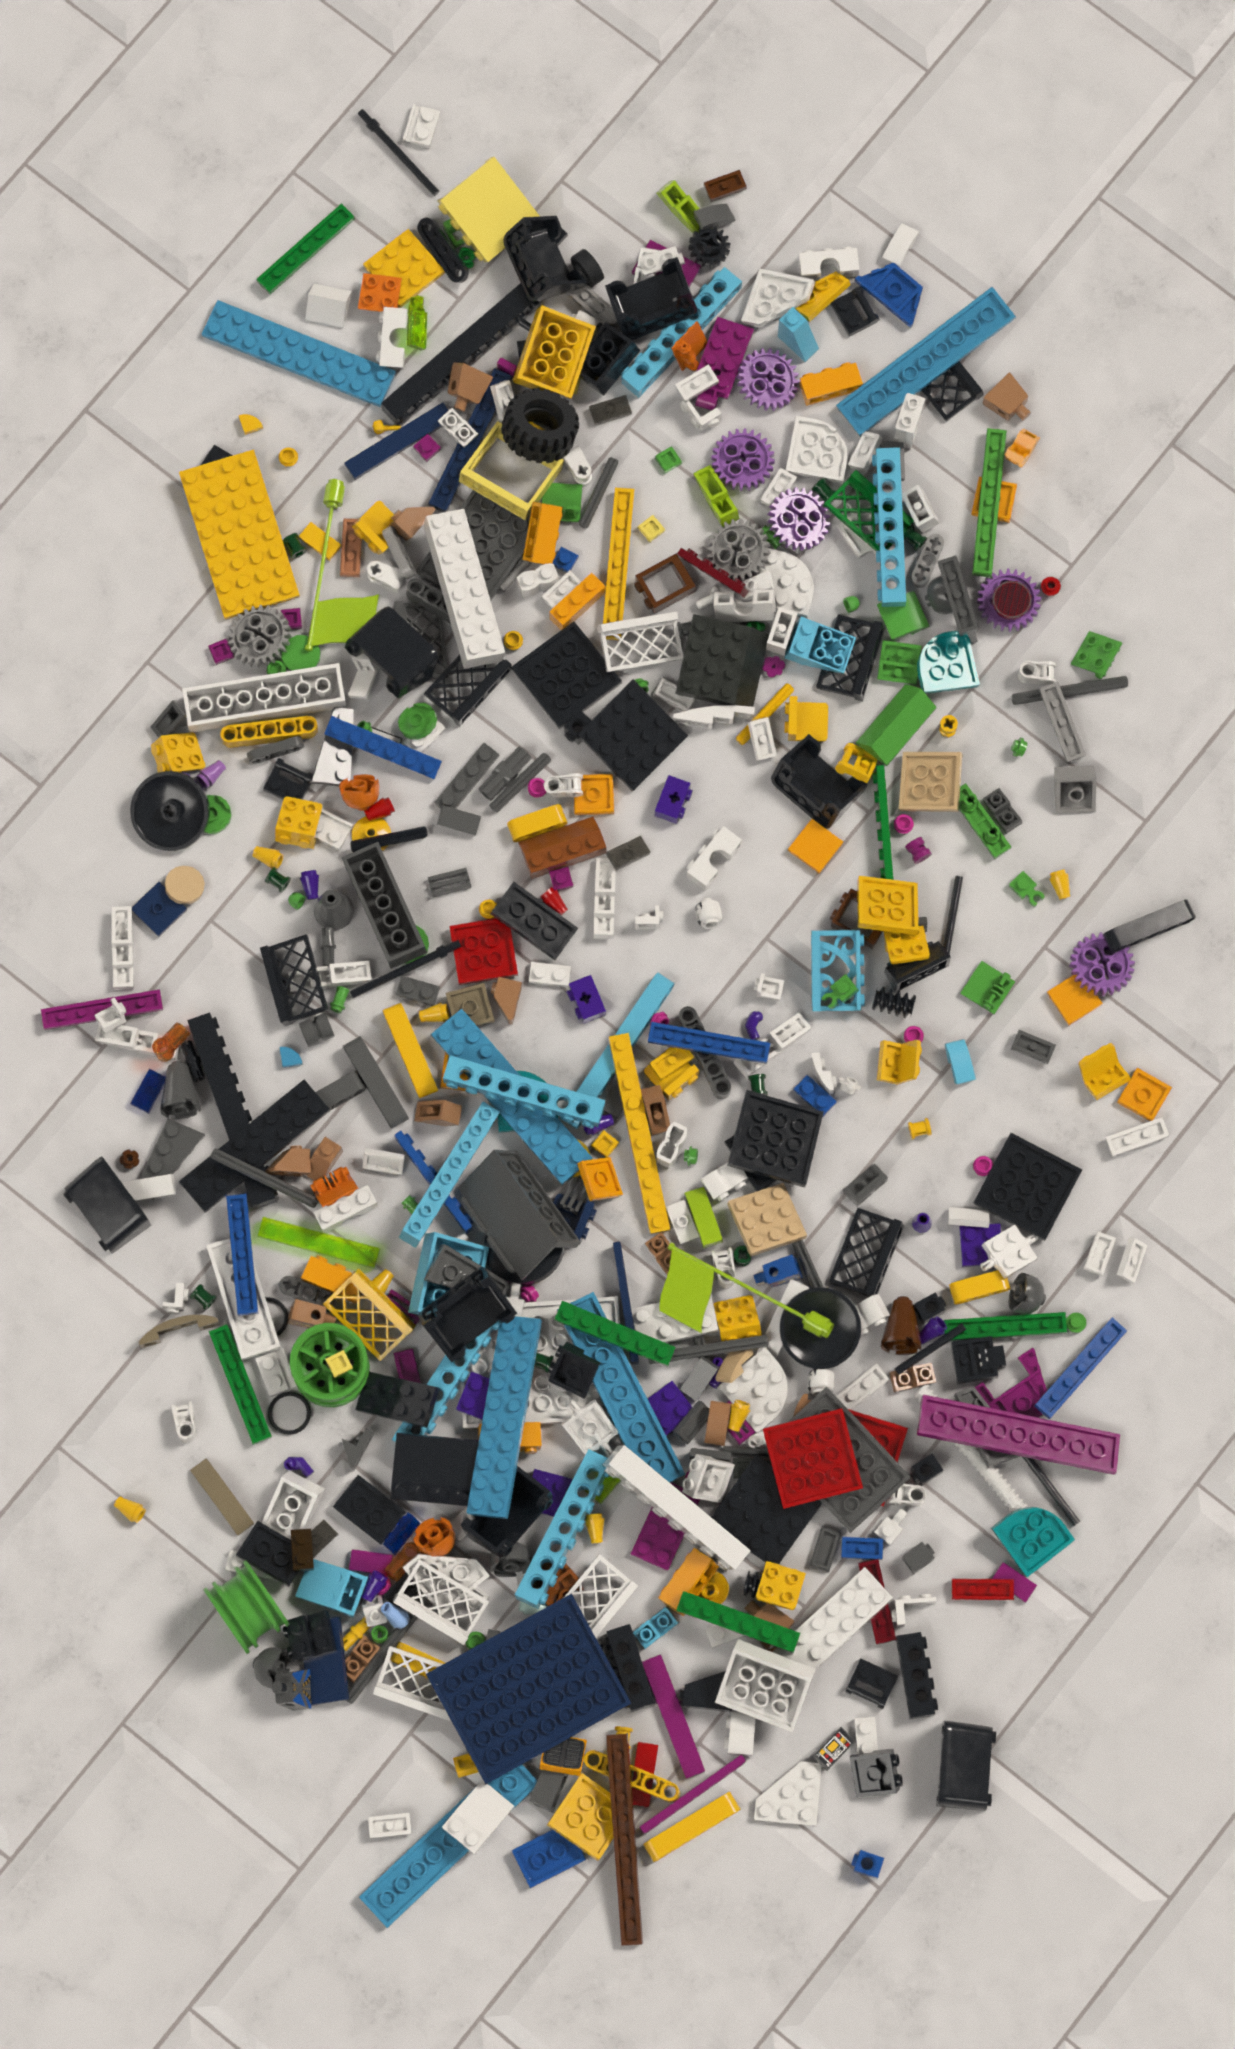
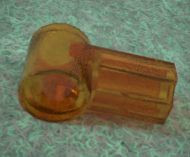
[152,1022,190,1062]
[384,1542,420,1582]

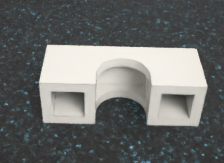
[798,246,860,281]
[376,307,408,369]
[713,589,776,622]
[686,826,742,891]
[313,1185,378,1234]

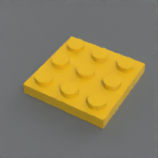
[363,229,445,308]
[857,876,919,935]
[547,1773,614,1861]

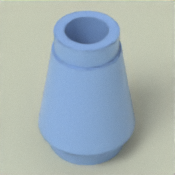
[381,1602,410,1629]

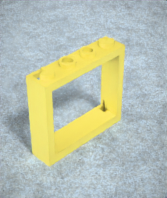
[459,421,564,521]

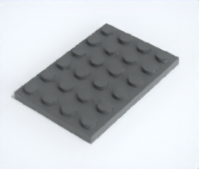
[416,490,530,601]
[789,1386,911,1533]

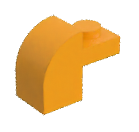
[1004,428,1040,468]

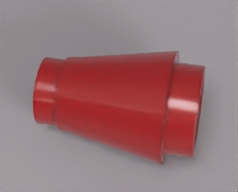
[364,797,395,821]
[540,887,568,915]

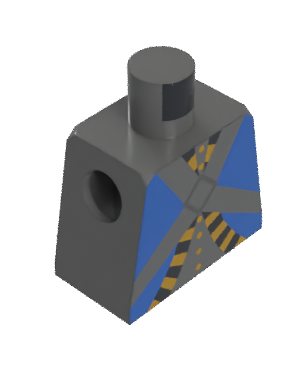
[272,1669,311,1711]

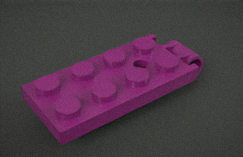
[695,317,754,411]

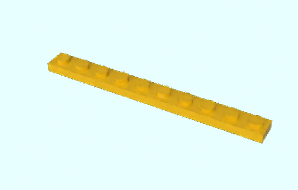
[608,1033,670,1234]

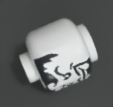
[695,898,723,929]
[808,1369,835,1396]

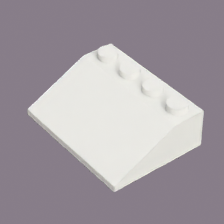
[715,1639,816,1732]

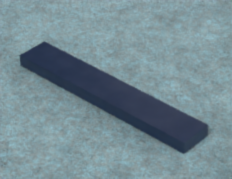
[344,402,449,480]
[613,1242,639,1365]

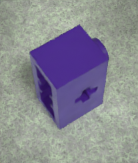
[654,775,693,824]
[567,975,606,1024]

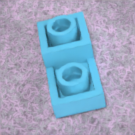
[945,1039,976,1084]
[633,1606,680,1649]

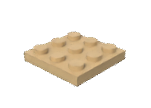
[899,752,963,812]
[727,1183,807,1257]

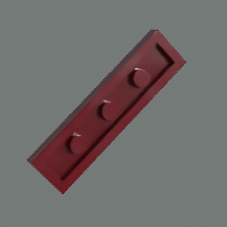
[677,548,749,598]
[858,1559,896,1645]

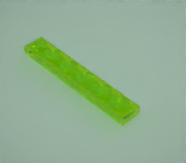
[257,1217,380,1269]

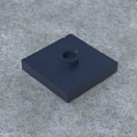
[132,882,187,937]

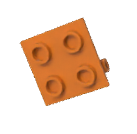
[358,273,402,312]
[671,321,708,371]
[310,1166,359,1207]

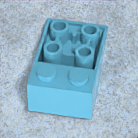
[784,617,856,674]
[295,1559,368,1618]

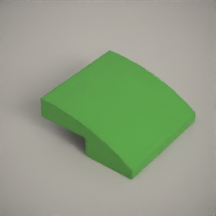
[877,591,930,641]
[877,640,922,685]

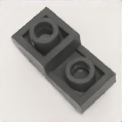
[693,204,736,230]
[983,788,1022,834]

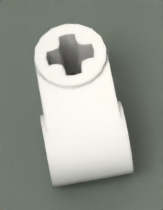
[562,446,592,486]
[367,561,404,592]
[1017,661,1056,685]
[544,773,583,798]
[711,1247,736,1288]
[171,1401,196,1443]
[886,1483,926,1506]

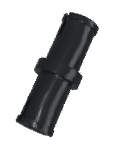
[180,1040,205,1082]

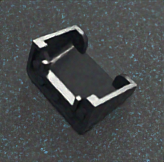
[503,216,587,302]
[605,257,697,340]
[344,606,438,698]
[771,734,868,829]
[63,1156,151,1254]
[418,1267,517,1362]
[461,1466,553,1558]
[936,1721,996,1811]

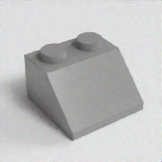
[1054,766,1097,814]

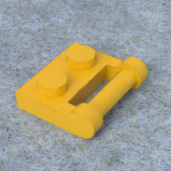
[835,743,878,783]

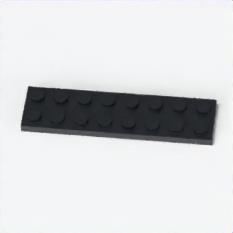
[179,1079,330,1213]

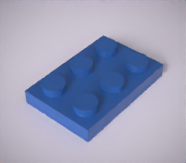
[511,1830,586,1889]

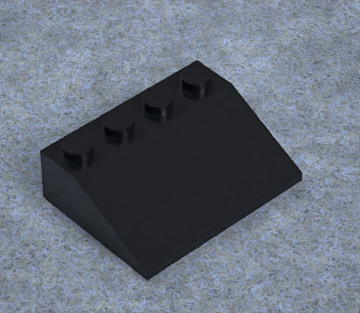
[390,1433,479,1506]

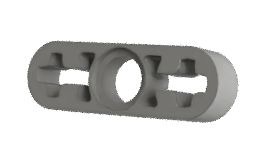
[382,526,417,580]
[911,534,944,588]

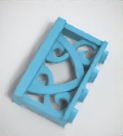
[811,930,865,1011]

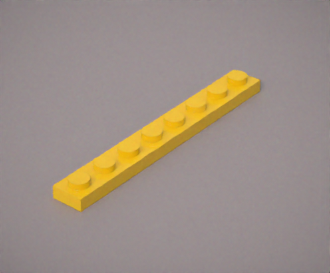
[603,487,635,641]

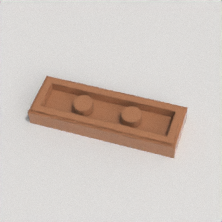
[340,518,362,577]

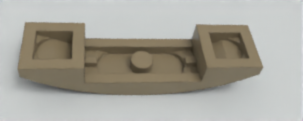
[139,1315,220,1348]
[190,1458,254,1536]

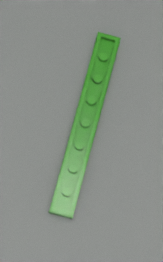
[972,428,1007,578]

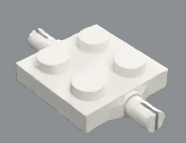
[837,502,886,559]
[980,1225,1038,1279]
[562,1399,618,1457]

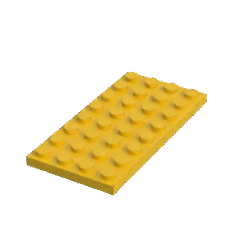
[179,449,300,620]

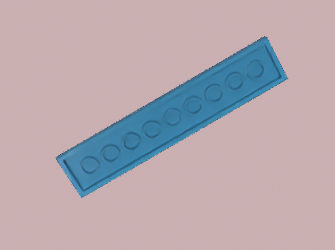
[836,287,1016,437]
[202,300,396,408]
[431,1009,593,1185]
[557,1292,685,1483]
[466,1316,542,1519]
[359,1765,537,1928]

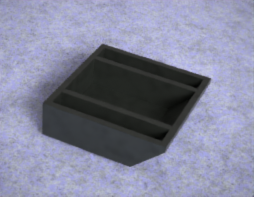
[675,614,769,707]

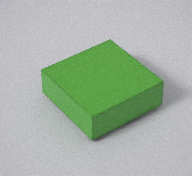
[655,446,682,474]

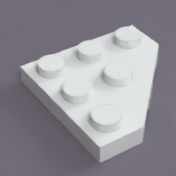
[741,269,815,327]
[403,1554,490,1615]
[754,1761,821,1826]

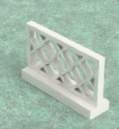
[597,612,683,672]
[563,1554,638,1637]
[393,1559,489,1645]
[373,1646,451,1721]

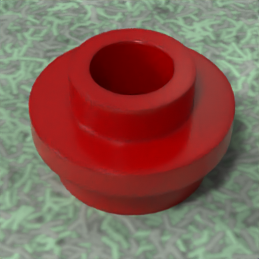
[1041,577,1061,596]

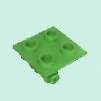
[542,483,582,522]
[1071,631,1123,679]
[960,961,1015,1015]

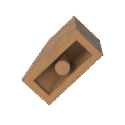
[389,507,436,541]
[491,977,522,1025]
[641,1085,670,1135]
[414,1100,462,1126]
[306,1137,343,1181]
[265,1145,311,1177]

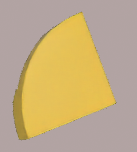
[238,414,263,435]

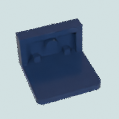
[553,1193,597,1245]

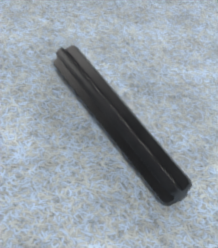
[350,826,428,852]

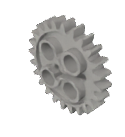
[707,519,771,581]
[227,605,292,667]

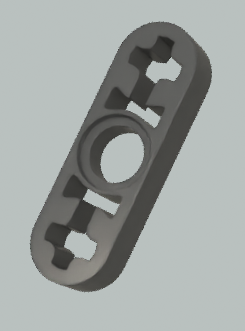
[247,736,304,764]
[279,1276,336,1311]

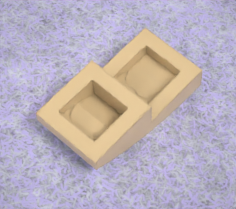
[715,1349,753,1383]

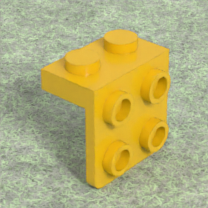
[351,501,399,555]
[784,696,828,742]
[151,732,205,773]
[275,797,322,849]
[884,926,930,964]
[877,1040,922,1085]
[1078,1043,1131,1100]
[644,1047,699,1101]
[714,1295,762,1342]
[756,1561,806,1610]

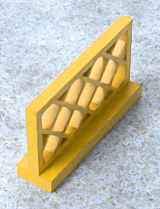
[323,1268,416,1361]

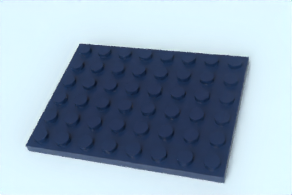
[426,1593,631,1785]

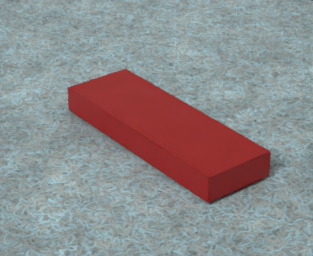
[952,1578,1014,1600]
[632,1742,659,1807]

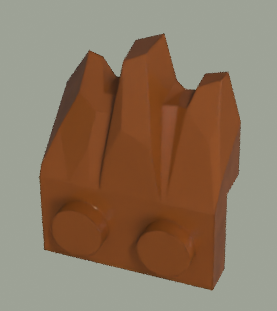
[523,1550,584,1606]

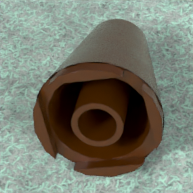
[881,1296,922,1355]

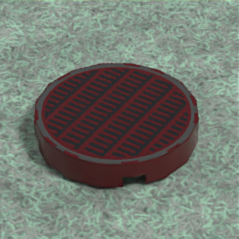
[992,581,1032,620]

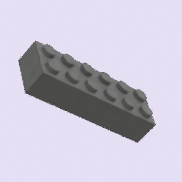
[342,842,427,969]

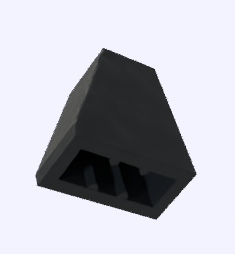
[679,1671,732,1712]

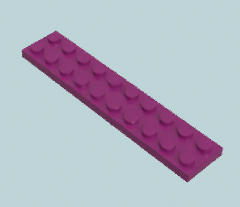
[917,1394,1120,1475]

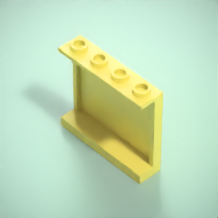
[437,157,539,262]

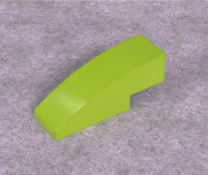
[656,180,706,233]
[693,465,740,528]
[684,1187,723,1249]

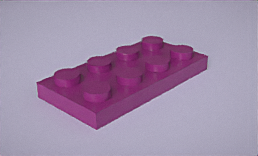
[631,1482,700,1571]

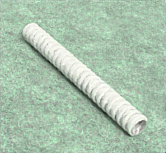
[914,1385,1028,1512]

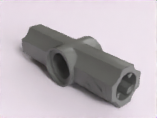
[478,746,531,801]

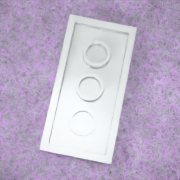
[631,1294,719,1343]

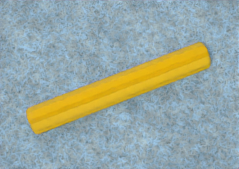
[736,683,794,745]

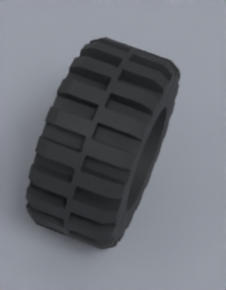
[501,388,579,463]

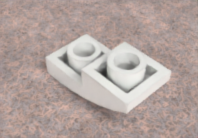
[882,223,919,266]
[438,408,478,448]
[811,1052,837,1095]

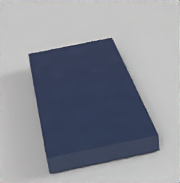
[304,1617,349,1706]

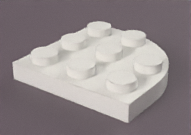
[786,416,847,483]
[751,548,814,618]
[718,1347,788,1433]

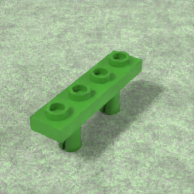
[959,783,1011,859]

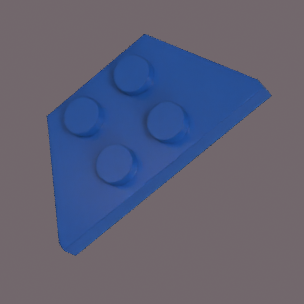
[854,263,923,328]

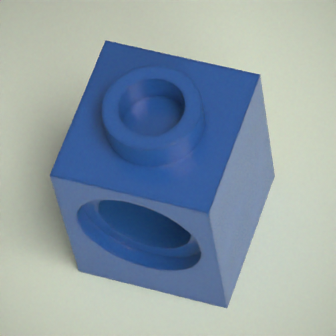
[851,1850,884,1879]

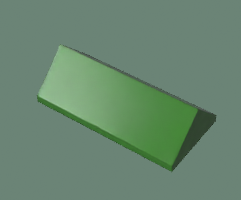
[856,684,937,766]

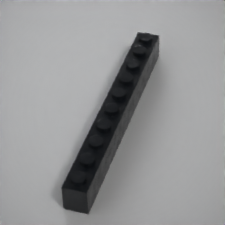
[381,283,542,425]
[187,1012,278,1210]

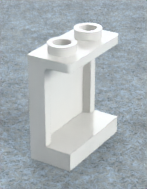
[893,393,925,449]

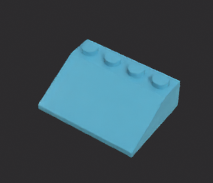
[408,1232,489,1315]

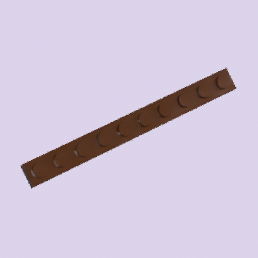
[606,1733,643,1946]

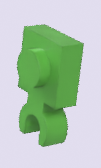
[1009,871,1045,907]
[822,974,859,1009]

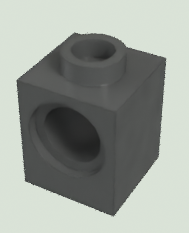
[901,1542,935,1575]

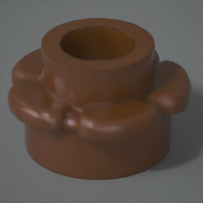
[120,1149,140,1169]

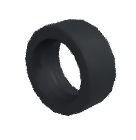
[570,249,604,288]

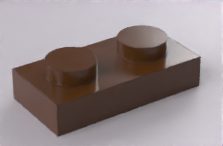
[704,170,747,202]

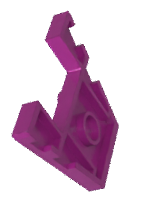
[975,1347,1047,1418]

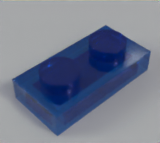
[130,1069,166,1114]
[383,1512,421,1555]

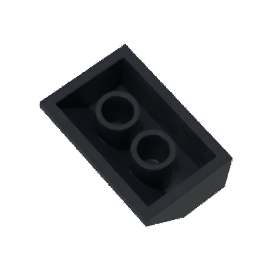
[579,322,640,396]
[884,941,951,993]

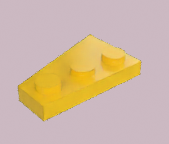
[795,271,851,322]

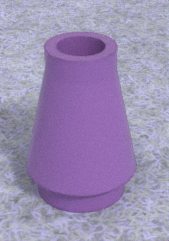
[196,760,226,788]

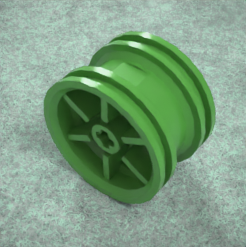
[290,1323,370,1408]
[203,1560,290,1654]

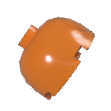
[339,774,380,811]
[413,1517,456,1557]

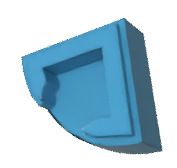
[280,1047,303,1068]

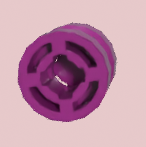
[905,837,932,864]

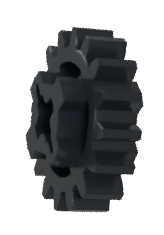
[688,226,731,268]

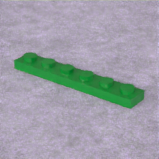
[256,203,355,295]
[872,765,894,880]
[554,1301,676,1367]
[943,1312,1067,1341]
[209,1324,272,1445]
[676,1591,801,1653]

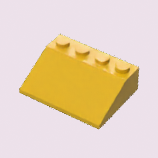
[512,305,596,399]

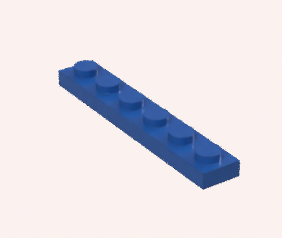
[324,716,442,779]
[648,1022,770,1064]
[394,1130,473,1235]
[226,1194,259,1316]
[1034,1317,1127,1419]

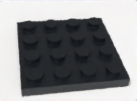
[511,621,622,729]
[577,679,688,791]
[727,1090,824,1188]
[973,1132,1082,1241]
[711,1454,822,1564]

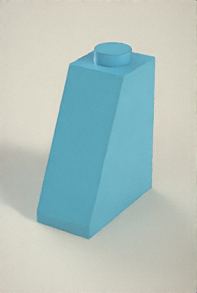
[778,307,819,362]

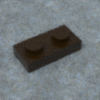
[291,1528,314,1572]

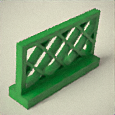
[823,470,914,551]

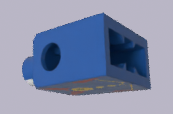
[753,1254,803,1288]

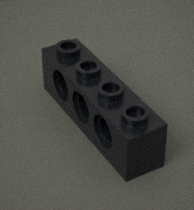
[604,1624,655,1712]
[896,1632,938,1720]

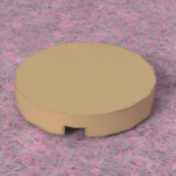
[165,866,205,904]

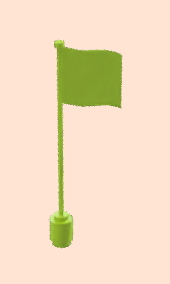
[304,479,379,651]
[659,1242,834,1338]

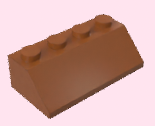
[518,816,607,879]

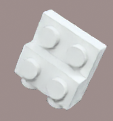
[682,1454,735,1503]

